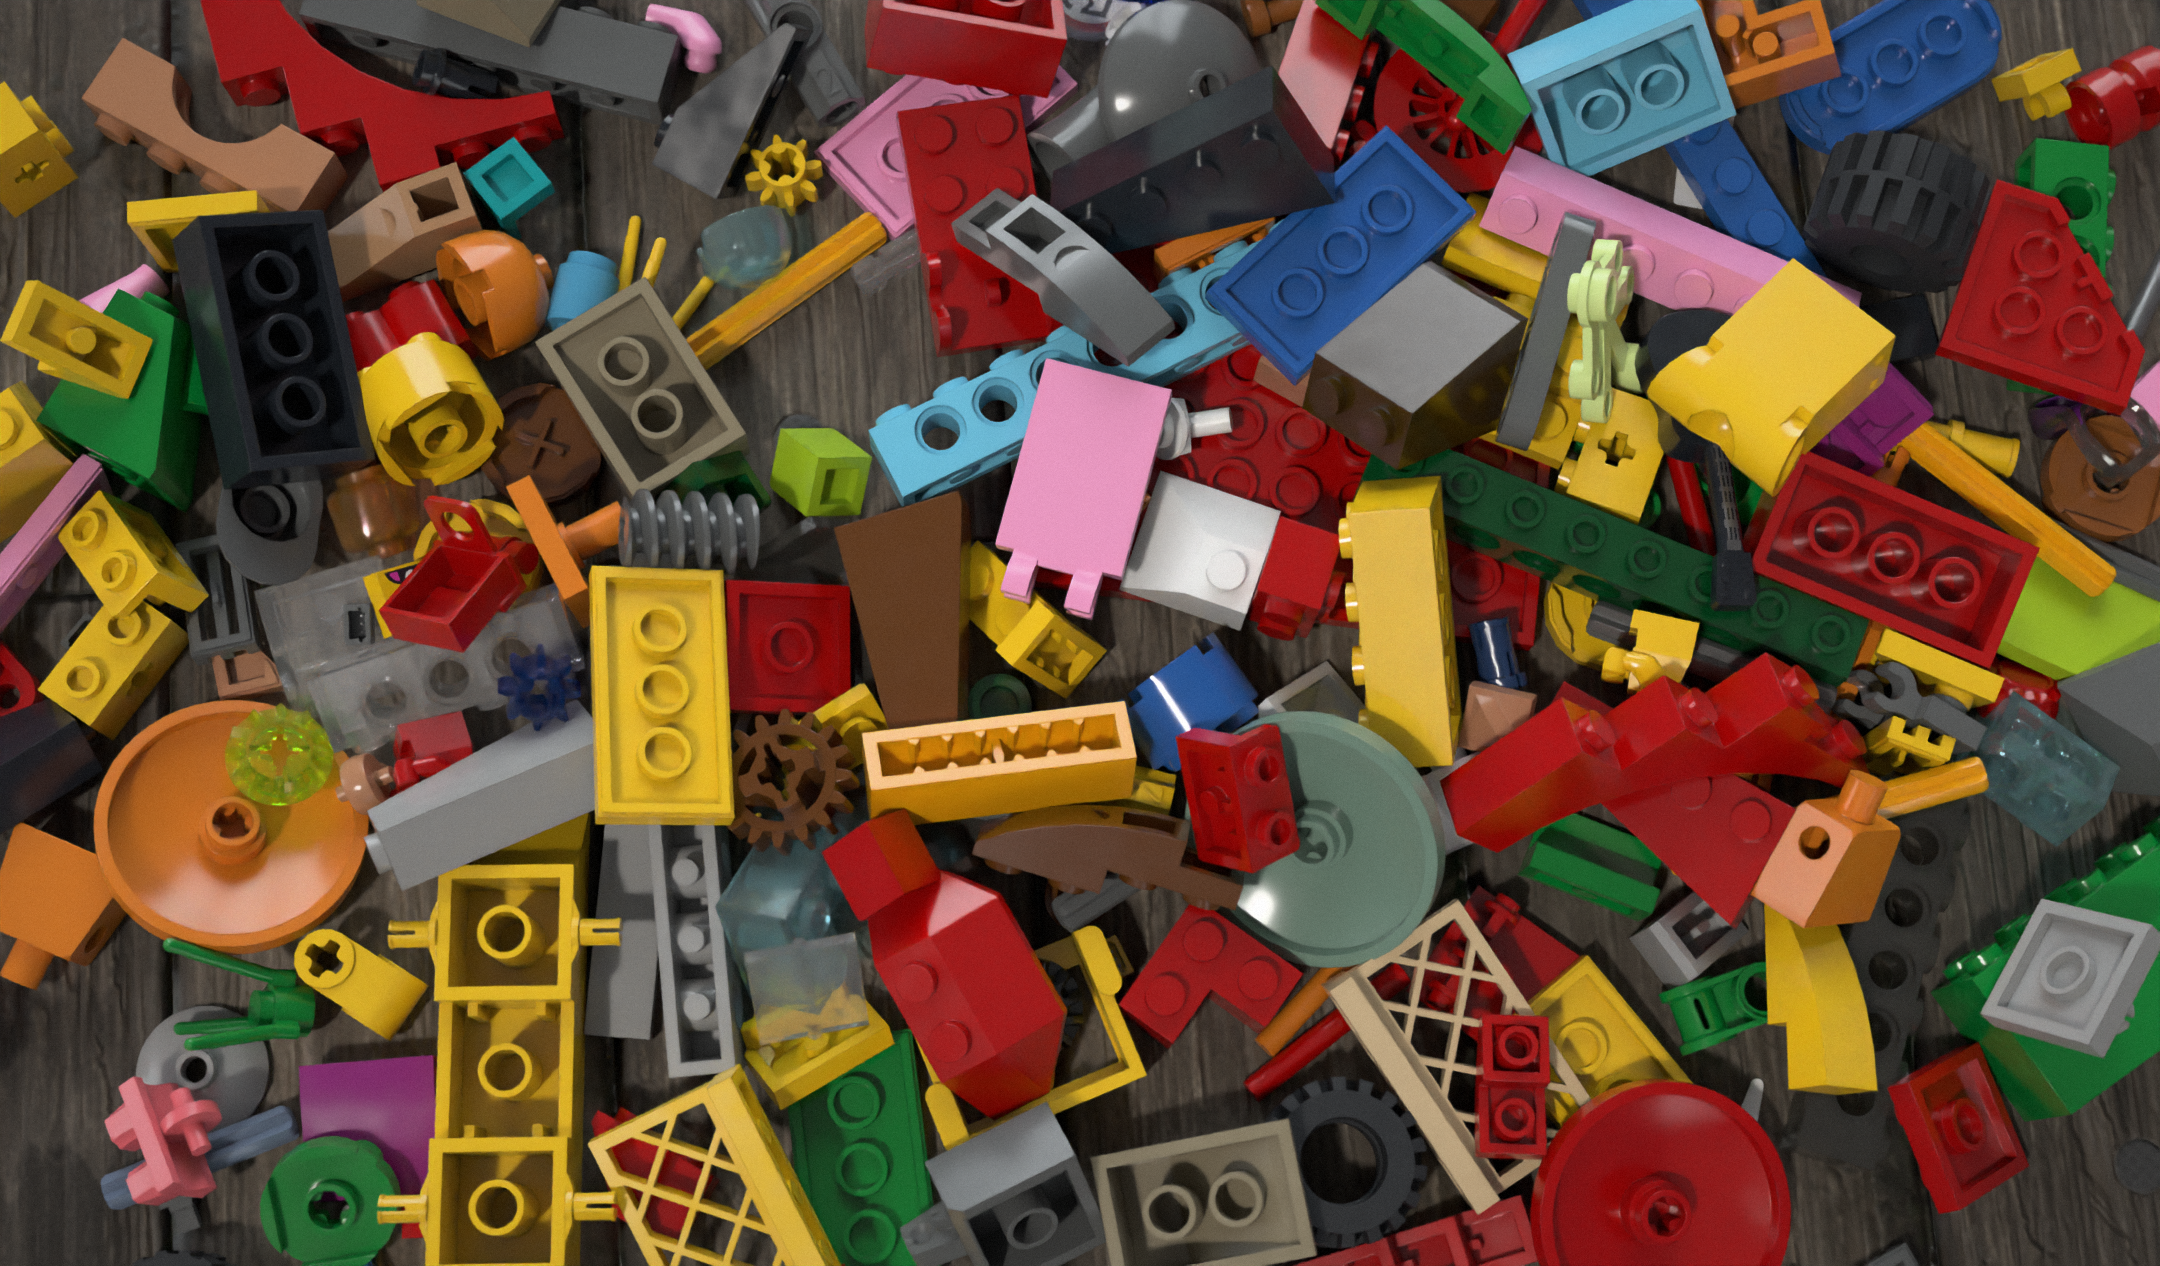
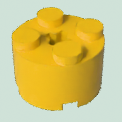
[358,332,504,486]

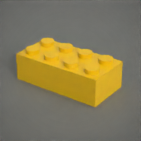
[1339,476,1463,767]

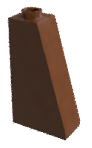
[834,491,971,730]

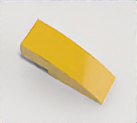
[1764,903,1878,1095]

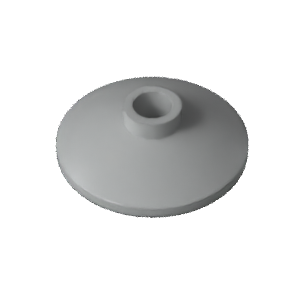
[136,1006,271,1134]

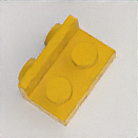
[58,489,209,620]

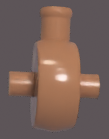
[335,753,394,815]

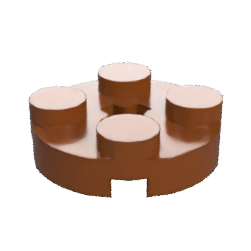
[2040,416,2160,542]

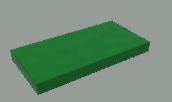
[787,1029,941,1266]

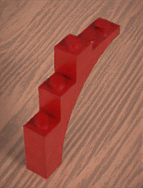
[200,0,565,192]
[1439,653,1871,853]

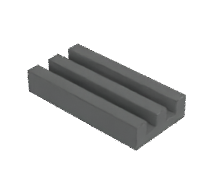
[176,534,262,666]

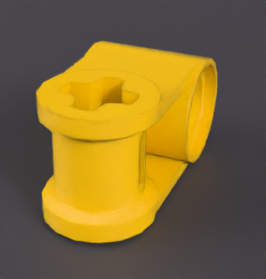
[294,929,429,1042]

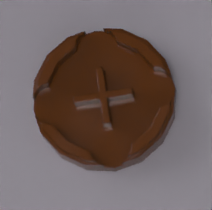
[481,383,604,508]

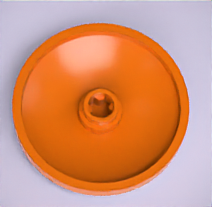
[94,700,369,955]

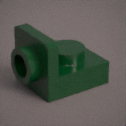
[655,450,772,515]

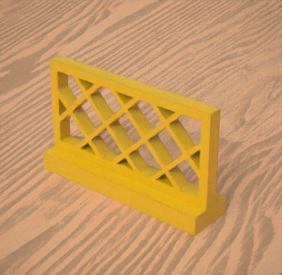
[587,1063,842,1266]

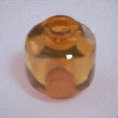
[326,464,421,563]

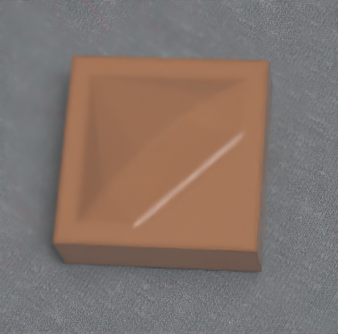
[1458,680,1537,752]

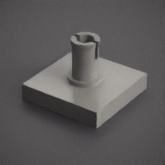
[1980,899,2160,1058]

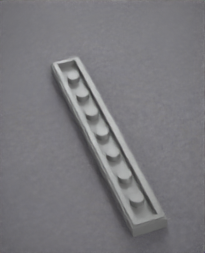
[584,553,699,1040]

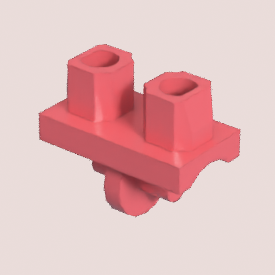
[104,1076,222,1206]

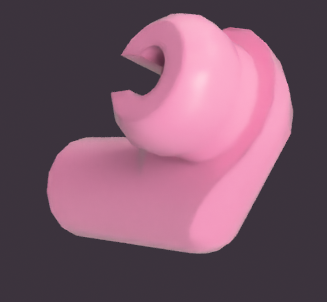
[645,3,722,73]

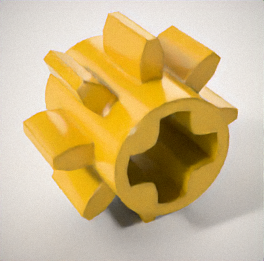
[745,135,823,217]

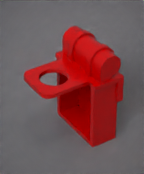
[378,496,539,653]

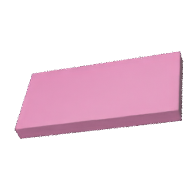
[814,65,1078,246]

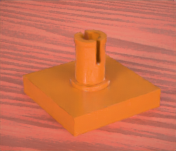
[506,475,621,628]

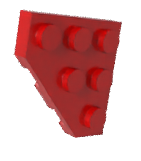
[1935,179,2145,416]

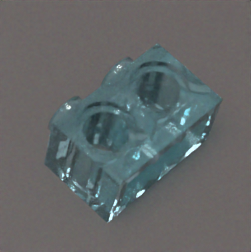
[1955,691,2120,847]

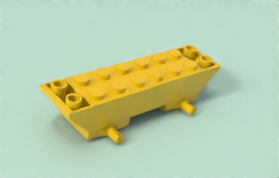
[377,812,623,1266]

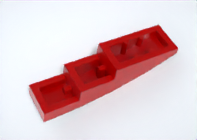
[1291,1193,1538,1266]

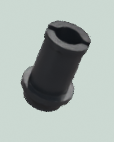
[412,48,498,99]

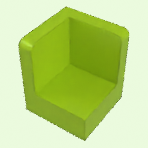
[770,428,872,517]

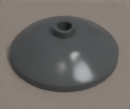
[1098,0,1261,142]

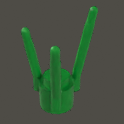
[163,938,315,1051]

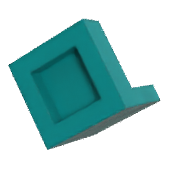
[463,137,555,240]

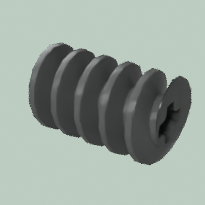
[618,489,760,576]

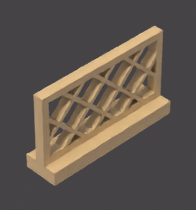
[1322,898,1591,1215]

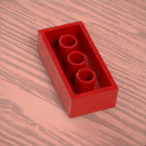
[1743,451,2040,669]

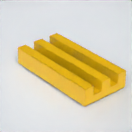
[1862,716,1956,780]

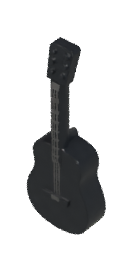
[1635,310,1757,612]

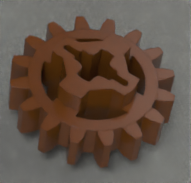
[727,709,860,856]

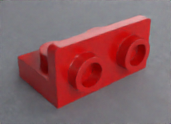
[1175,724,1300,873]

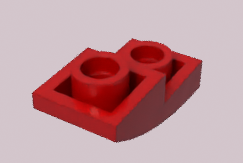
[1475,1014,1550,1160]

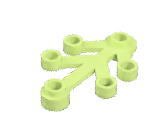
[1567,239,1645,423]

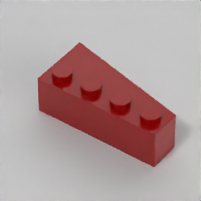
[1550,681,1797,930]

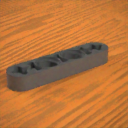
[1495,212,1596,451]

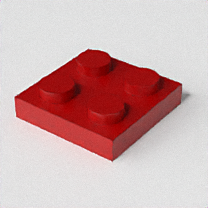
[724,580,851,715]
[1887,1042,2030,1214]

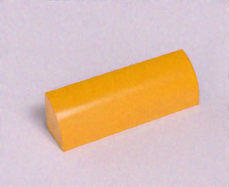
[862,701,1137,825]

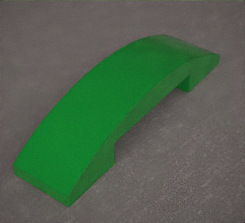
[1315,0,1532,155]

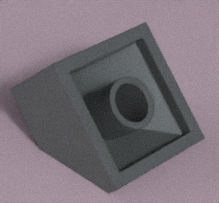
[2057,642,2160,796]

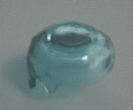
[696,205,792,291]

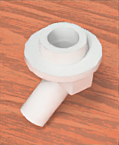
[1156,398,1233,460]

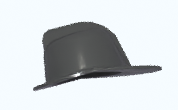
[216,480,323,586]

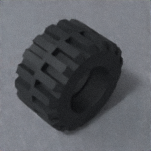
[1265,1077,1427,1249]

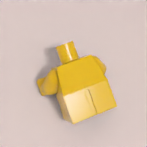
[1601,609,1699,695]

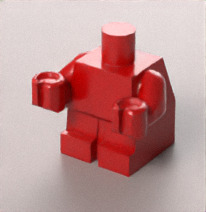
[389,711,472,798]

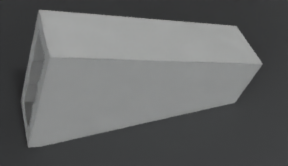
[363,700,595,891]

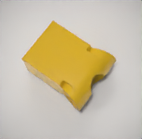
[1647,258,1896,497]

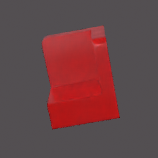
[821,809,941,921]

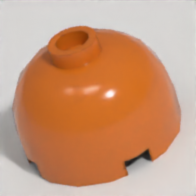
[436,230,554,361]

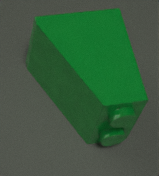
[36,288,202,513]

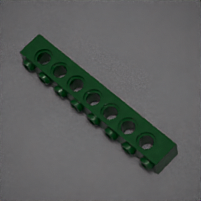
[1352,449,1870,688]

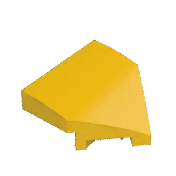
[740,970,895,1111]

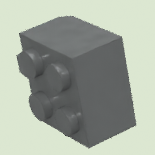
[900,1101,1106,1266]

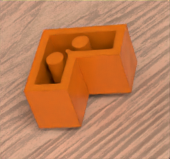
[1696,0,1841,109]

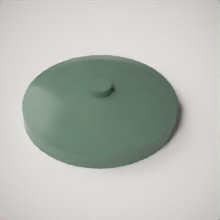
[1185,711,1446,968]

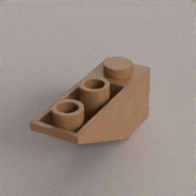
[328,162,485,302]

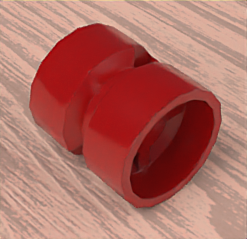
[2064,45,2160,151]

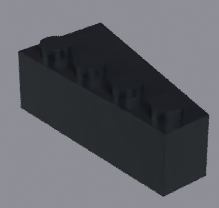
[1050,65,1335,254]

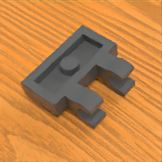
[1832,662,1987,758]

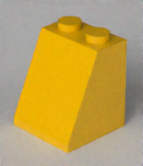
[0,380,77,543]

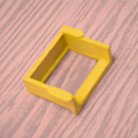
[914,925,1147,1151]

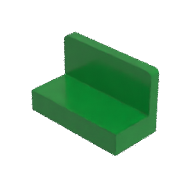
[1518,813,1662,922]

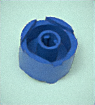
[1117,632,1259,774]

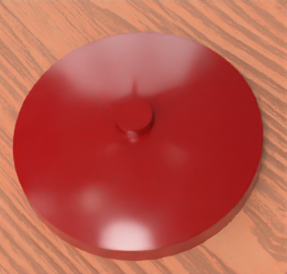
[1530,1079,1791,1266]

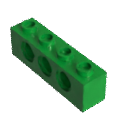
[2007,138,2116,396]

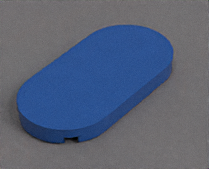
[1779,0,2002,155]

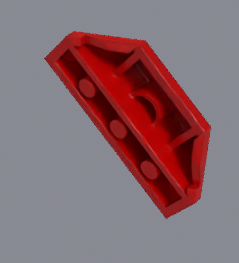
[867,865,1067,1121]

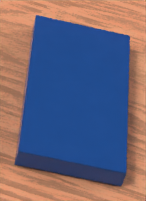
[1205,125,1476,386]

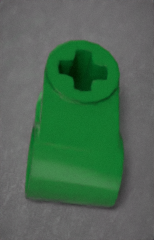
[1658,961,1768,1056]

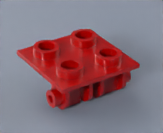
[1406,885,1580,1042]

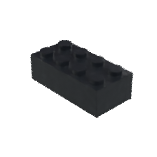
[172,210,376,490]

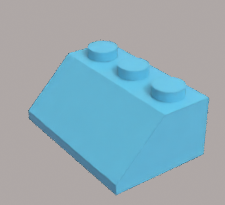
[1507,0,1736,177]

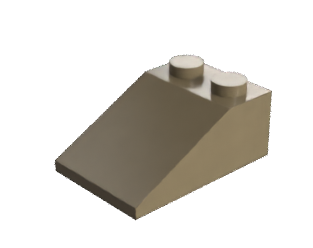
[535,277,751,505]
[1091,1118,1318,1266]

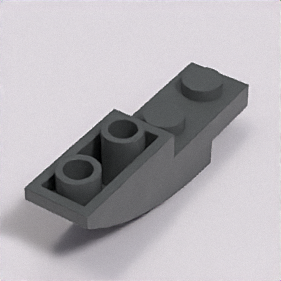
[951,188,1175,367]

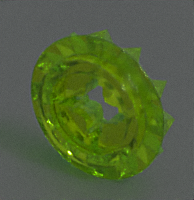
[225,703,334,806]

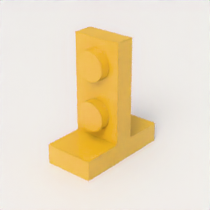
[969,540,1107,699]

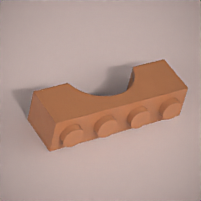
[82,38,348,213]

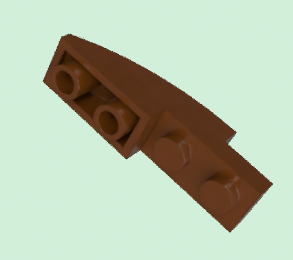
[972,805,1245,910]

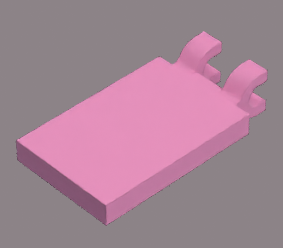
[995,358,1172,620]

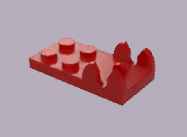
[896,95,1063,357]

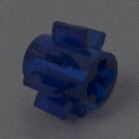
[497,644,581,731]

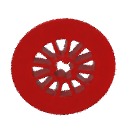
[1374,30,1543,193]

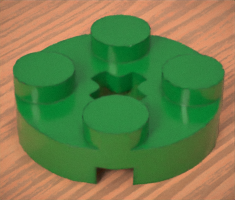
[260,1136,401,1266]

